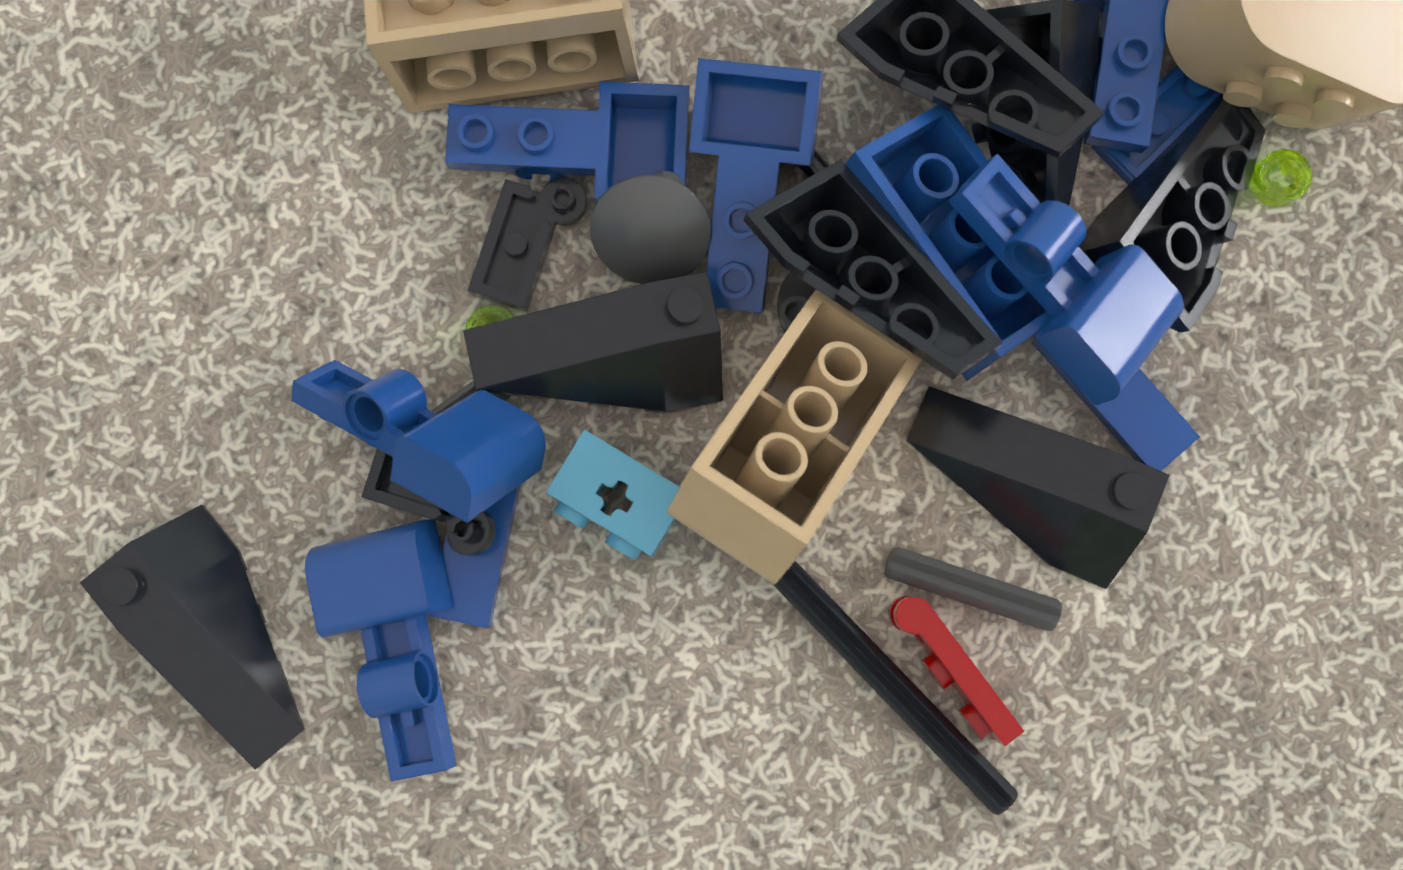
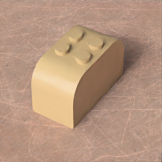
[1165,0,1403,130]
[666,289,922,585]

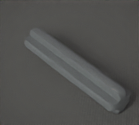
[885,547,1062,631]

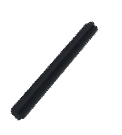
[774,561,1018,815]

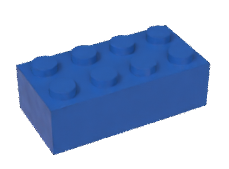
[845,105,1051,381]

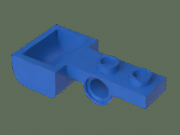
[1070,0,1169,153]
[689,58,823,313]
[445,81,690,203]
[948,154,1184,405]
[291,360,546,522]
[305,519,457,782]

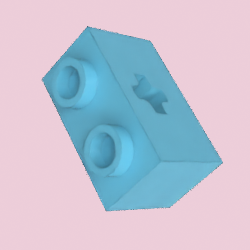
[546,429,680,561]

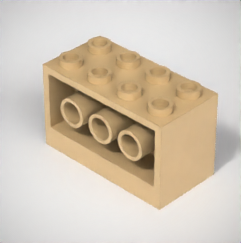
[363,0,639,113]

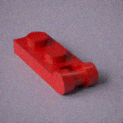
[888,596,1025,746]

